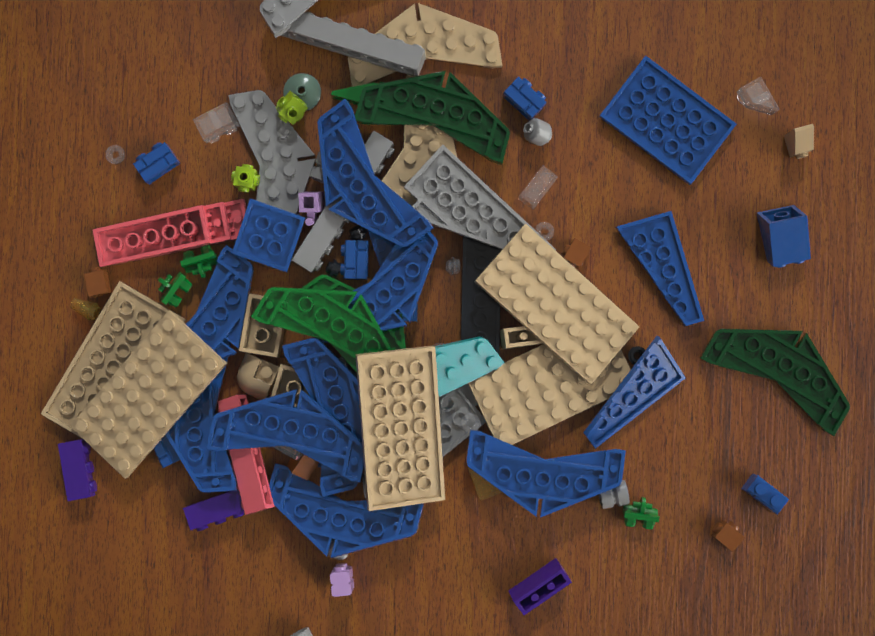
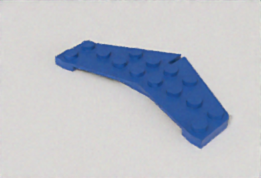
[317,99,433,247]
[320,231,438,344]
[186,245,254,359]
[282,338,362,497]
[166,339,237,493]
[206,389,364,482]
[466,430,626,518]
[269,463,424,558]

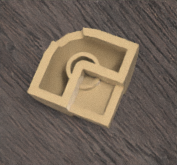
[237,352,280,400]

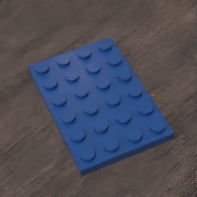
[599,55,737,185]

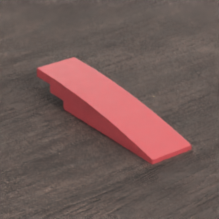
[92,199,247,267]

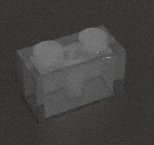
[193,102,240,143]
[518,165,558,210]

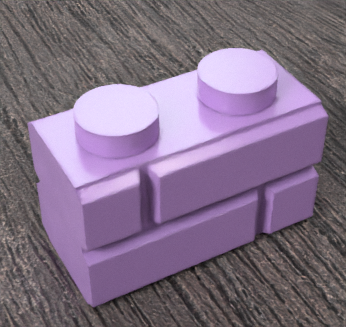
[330,563,354,597]

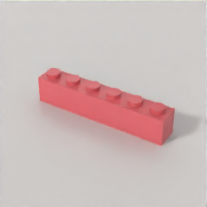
[217,395,274,515]

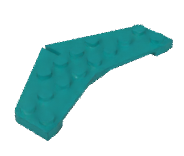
[435,337,505,397]

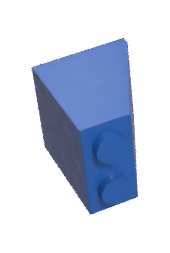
[757,205,811,268]

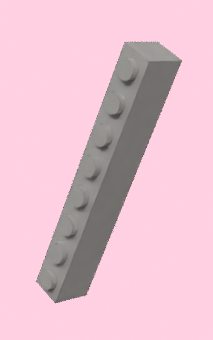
[280,12,426,77]
[292,131,395,273]

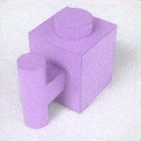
[299,192,324,226]

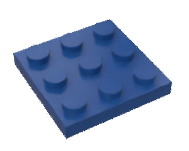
[232,198,306,272]

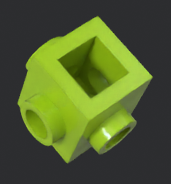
[275,91,308,125]
[231,164,260,193]

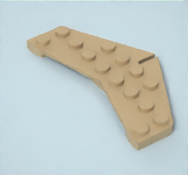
[348,3,502,87]
[382,74,457,206]

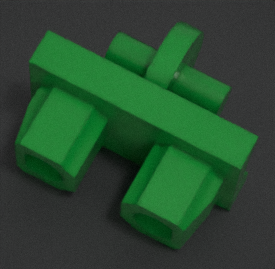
[180,245,218,278]
[158,271,192,307]
[622,497,660,530]

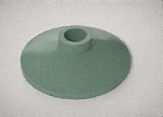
[283,73,321,111]

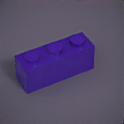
[58,439,97,501]
[183,489,245,532]
[509,558,572,615]

